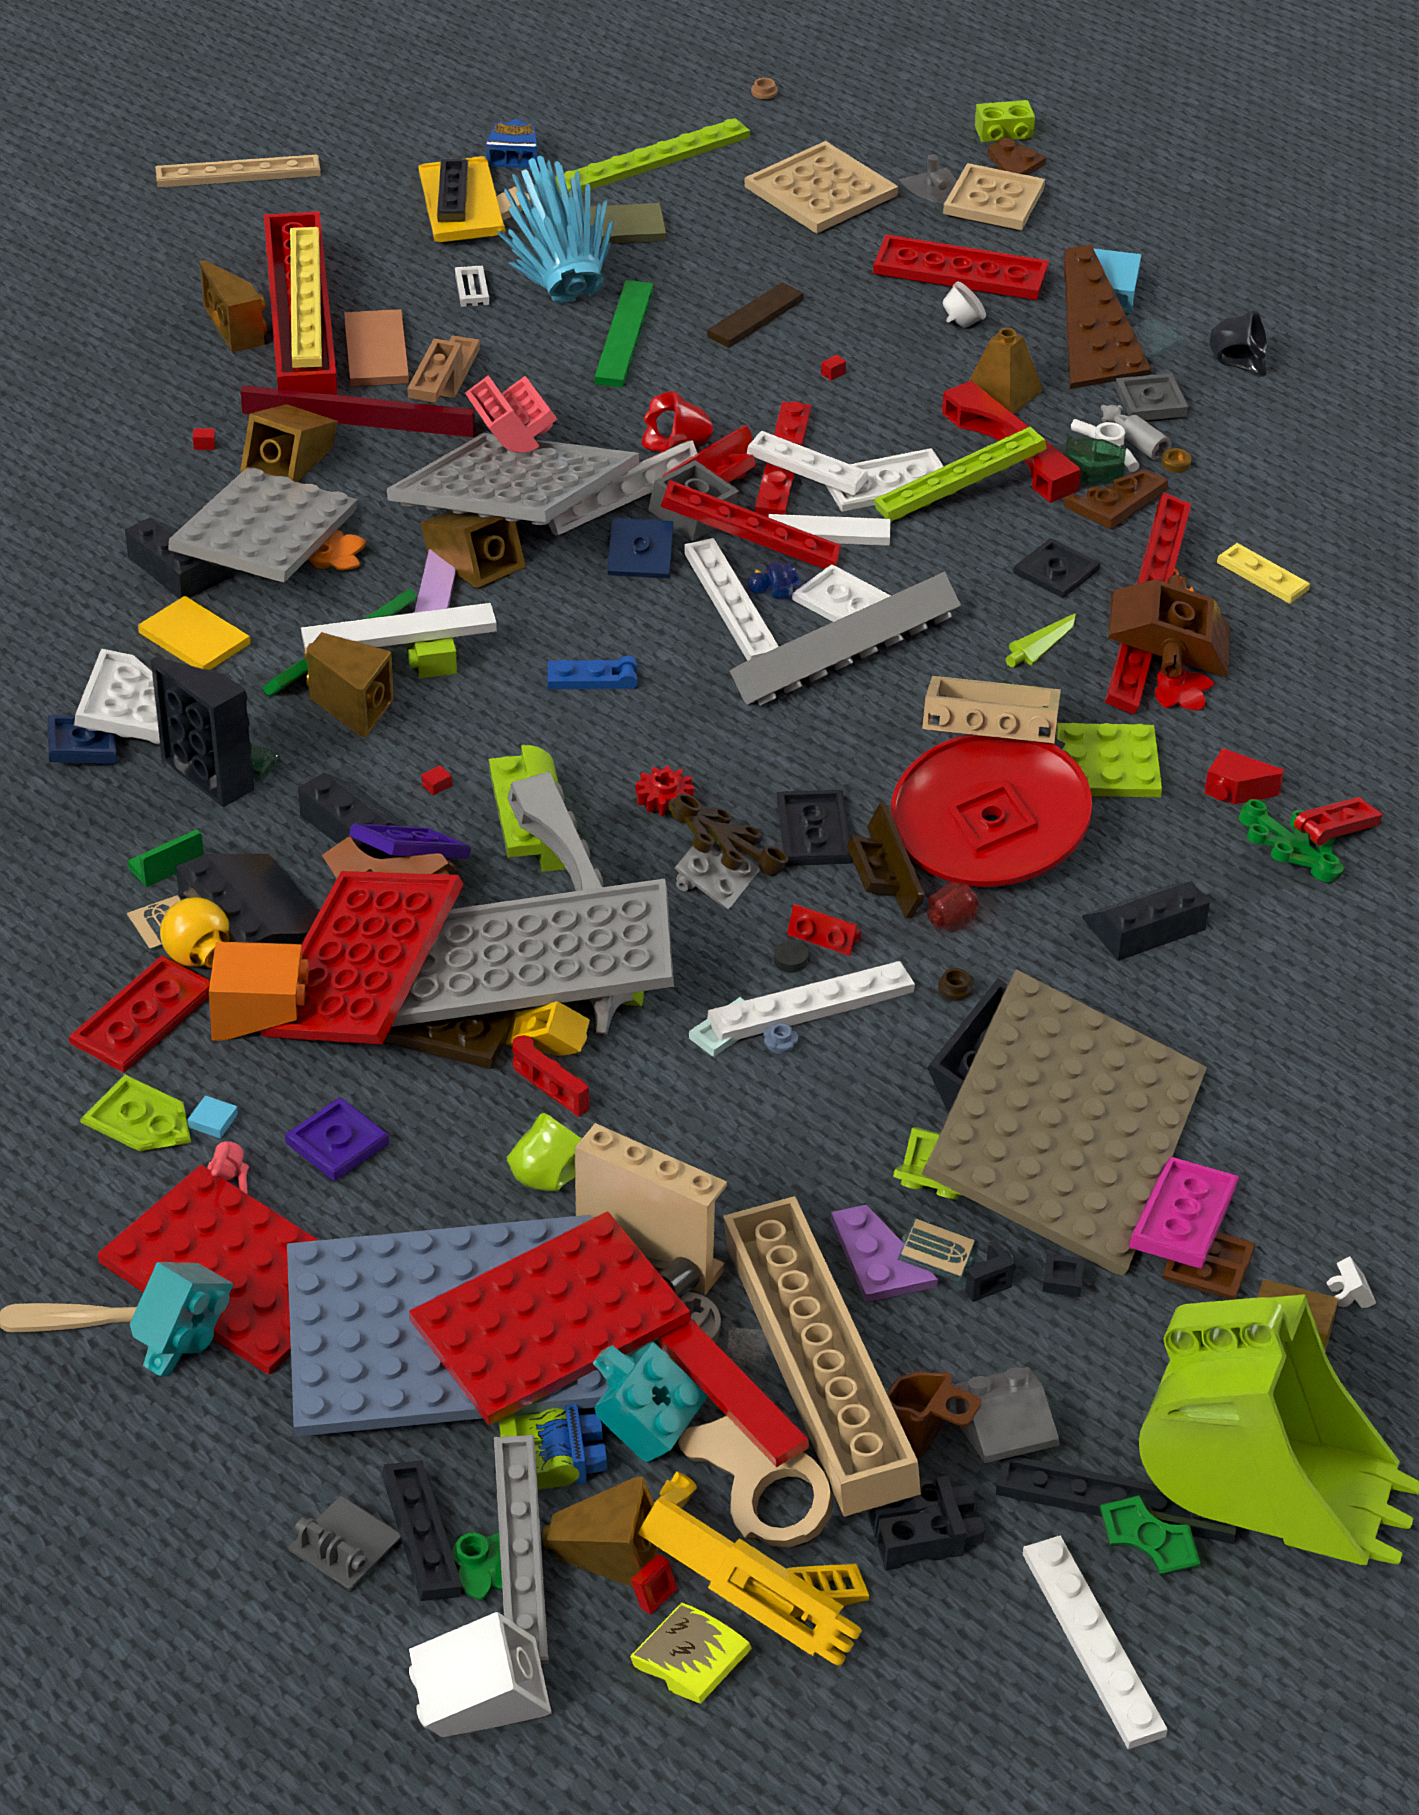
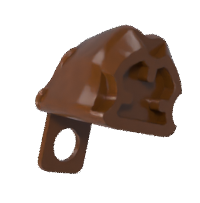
[886,1372,981,1459]

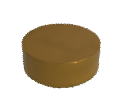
[1161,448,1191,473]

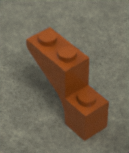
[322,836,457,879]

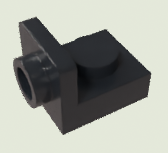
[965,1240,1016,1302]

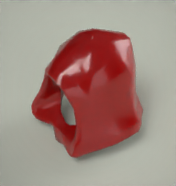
[641,391,713,453]

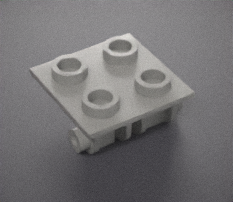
[674,829,760,910]

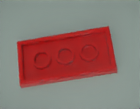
[69,955,210,1073]

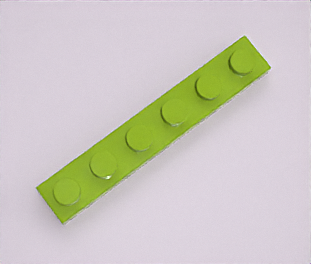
[874,427,1047,522]

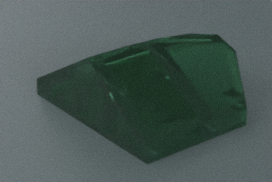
[1065,437,1127,487]

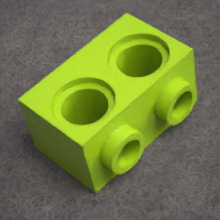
[975,100,1035,142]

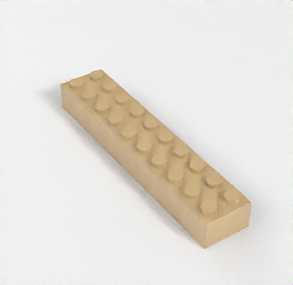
[723,1196,921,1516]

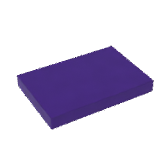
[349,823,472,859]

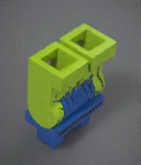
[499,1404,607,1489]

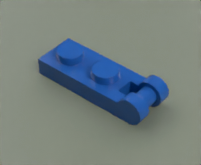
[548,655,638,689]

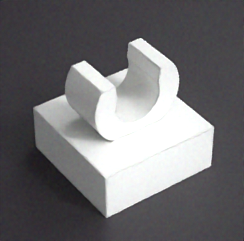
[1327,1256,1376,1308]

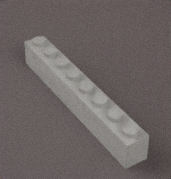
[730,572,961,706]

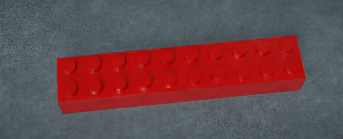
[264,211,337,395]

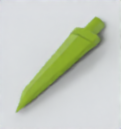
[1006,613,1076,667]

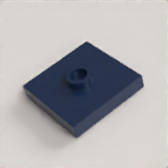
[607,518,674,579]
[47,715,116,764]

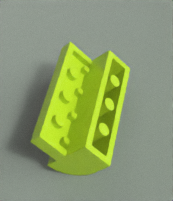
[489,745,566,872]

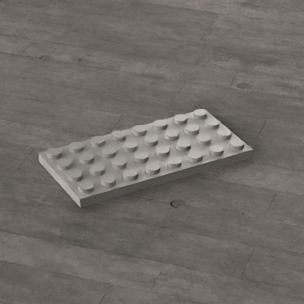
[392,878,674,1027]

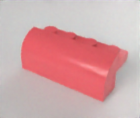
[465,375,557,453]

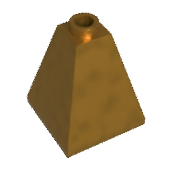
[968,328,1043,414]
[542,1477,659,1587]

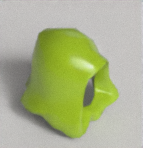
[507,1113,582,1192]

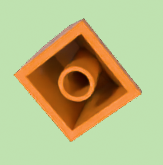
[209,942,308,1040]

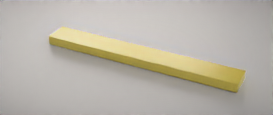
[290,227,322,368]

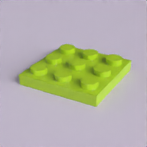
[1056,723,1162,797]

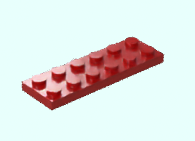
[873,234,1049,300]

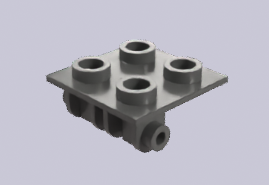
[288,1496,401,1590]

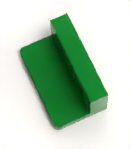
[128,829,204,887]

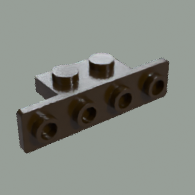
[847,804,924,918]

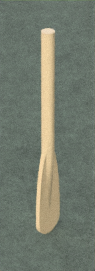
[0,1303,137,1332]

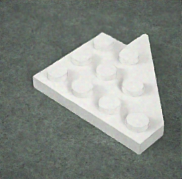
[74,649,160,744]

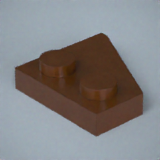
[987,137,1046,175]

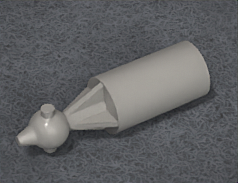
[1101,405,1172,461]

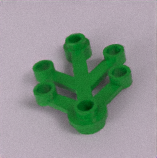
[1238,799,1344,882]

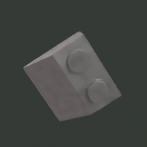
[955,1367,1059,1463]

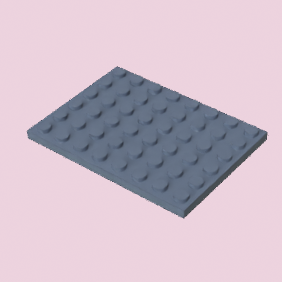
[287,1215,609,1437]

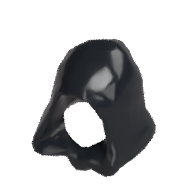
[1209,311,1267,376]

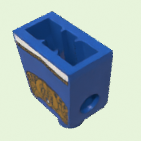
[486,119,537,168]

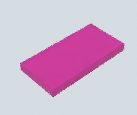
[1129,1157,1239,1269]

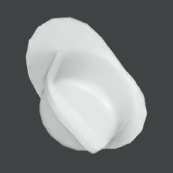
[942,282,986,328]

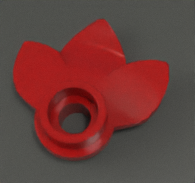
[1155,666,1214,711]

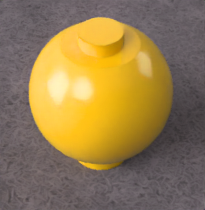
[160,897,230,968]

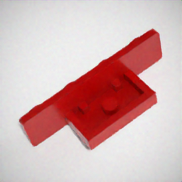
[662,426,756,483]

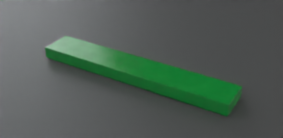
[595,280,653,388]
[262,588,417,696]

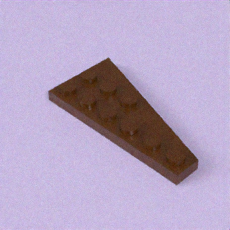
[1063,244,1151,389]

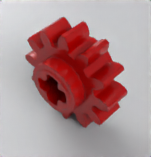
[635,766,694,816]

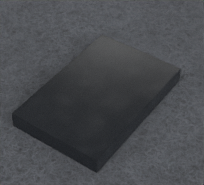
[776,790,852,866]

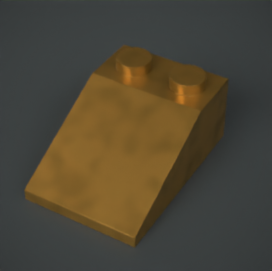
[200,260,267,353]

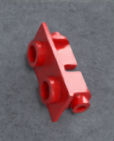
[787,904,862,956]

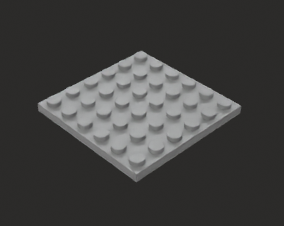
[387,433,639,525]

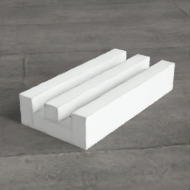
[455,266,489,307]

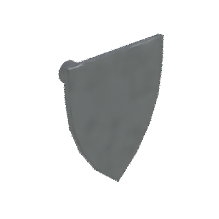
[899,154,957,204]

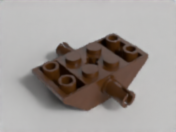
[1108,575,1230,677]

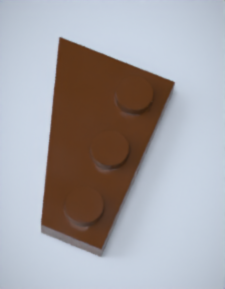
[1064,469,1168,529]

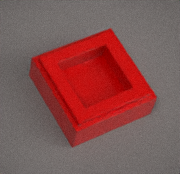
[630,1554,678,1614]

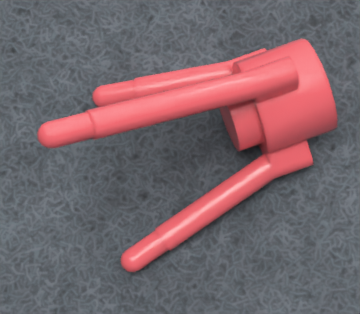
[207,1142,249,1194]

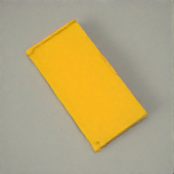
[418,156,505,242]

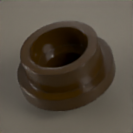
[938,968,973,1000]

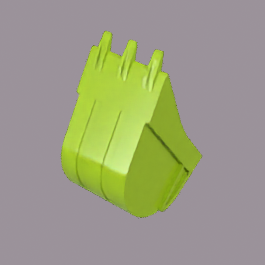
[1139,1294,1419,1565]

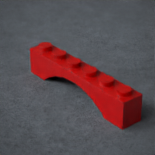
[942,380,1081,503]

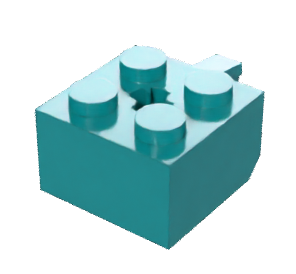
[130,1262,233,1376]
[593,1342,708,1462]

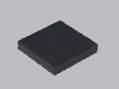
[1013,538,1100,598]

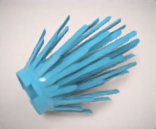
[497,156,614,304]

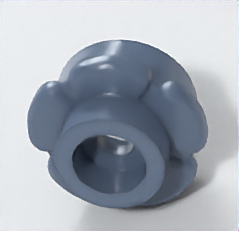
[763,1023,798,1054]

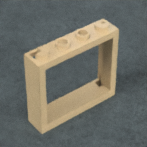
[922,676,1061,743]

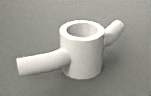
[1071,419,1139,472]

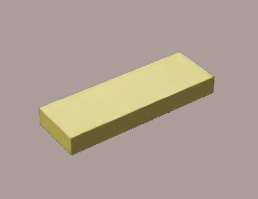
[1217,543,1310,604]

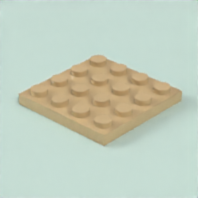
[745,141,898,234]

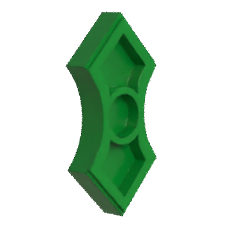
[1100,1496,1200,1576]

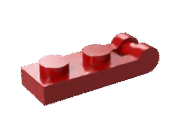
[1294,797,1383,846]
[512,1035,589,1117]

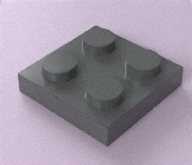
[1115,373,1188,421]

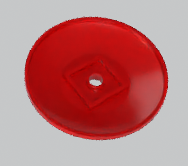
[891,734,1092,887]

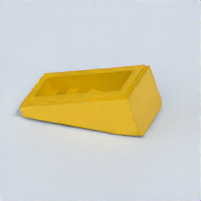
[787,1564,869,1618]

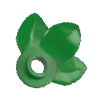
[452,1533,502,1600]

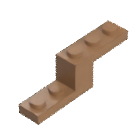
[407,335,480,402]

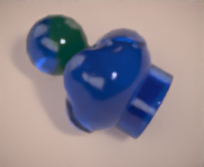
[748,561,801,599]

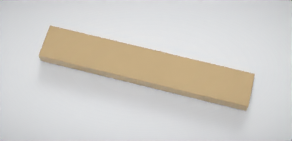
[155,155,321,188]

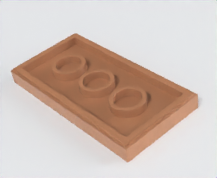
[344,309,409,386]

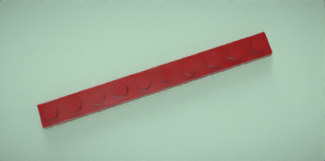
[1104,492,1191,715]

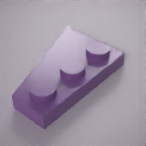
[831,1205,938,1302]

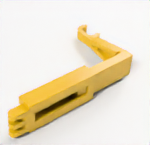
[637,1471,862,1666]

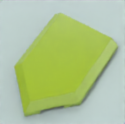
[80,1075,191,1151]

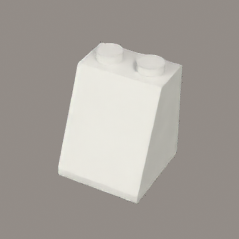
[409,1612,552,1737]

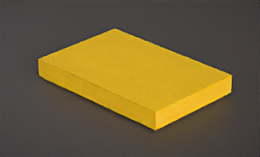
[138,596,250,670]

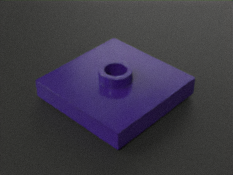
[285,1097,389,1182]

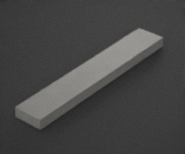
[494,1435,548,1664]

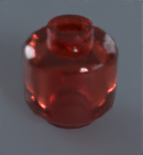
[926,882,979,932]

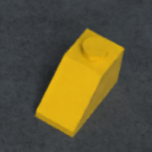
[506,1001,590,1056]

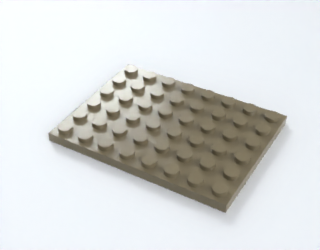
[921,969,1207,1276]

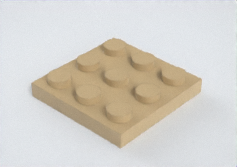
[943,163,1045,230]

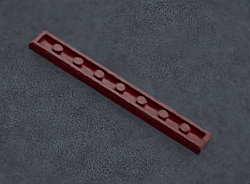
[240,385,475,438]

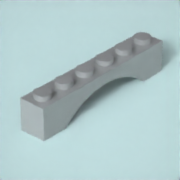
[508,771,603,891]

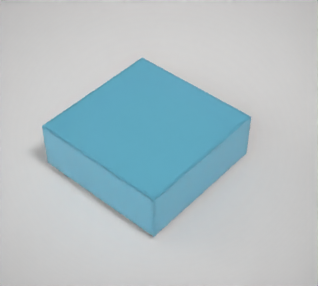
[188,1095,238,1138]

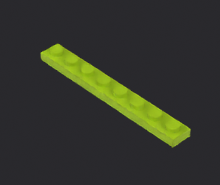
[555,118,750,197]

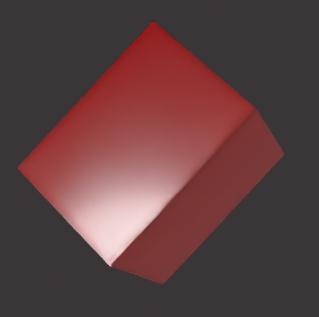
[821,355,846,381]
[193,428,216,450]
[421,765,452,795]

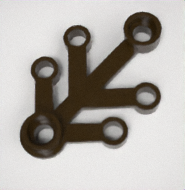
[668,793,788,876]

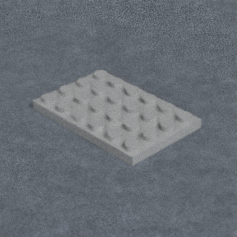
[168,468,358,583]

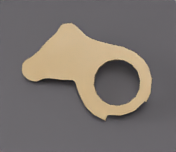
[679,1416,834,1548]

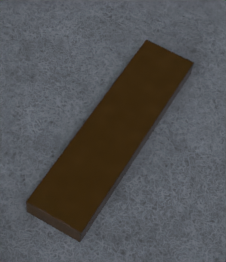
[707,282,803,348]

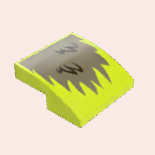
[630,1602,752,1704]

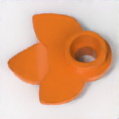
[308,530,367,570]

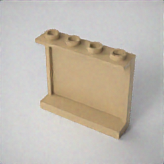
[575,1123,727,1295]

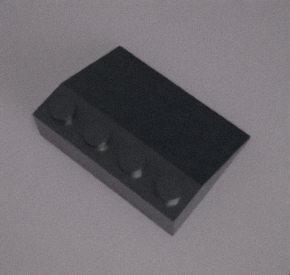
[151,657,254,807]
[176,854,319,945]

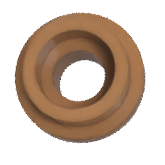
[751,78,778,99]

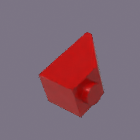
[1204,748,1284,804]

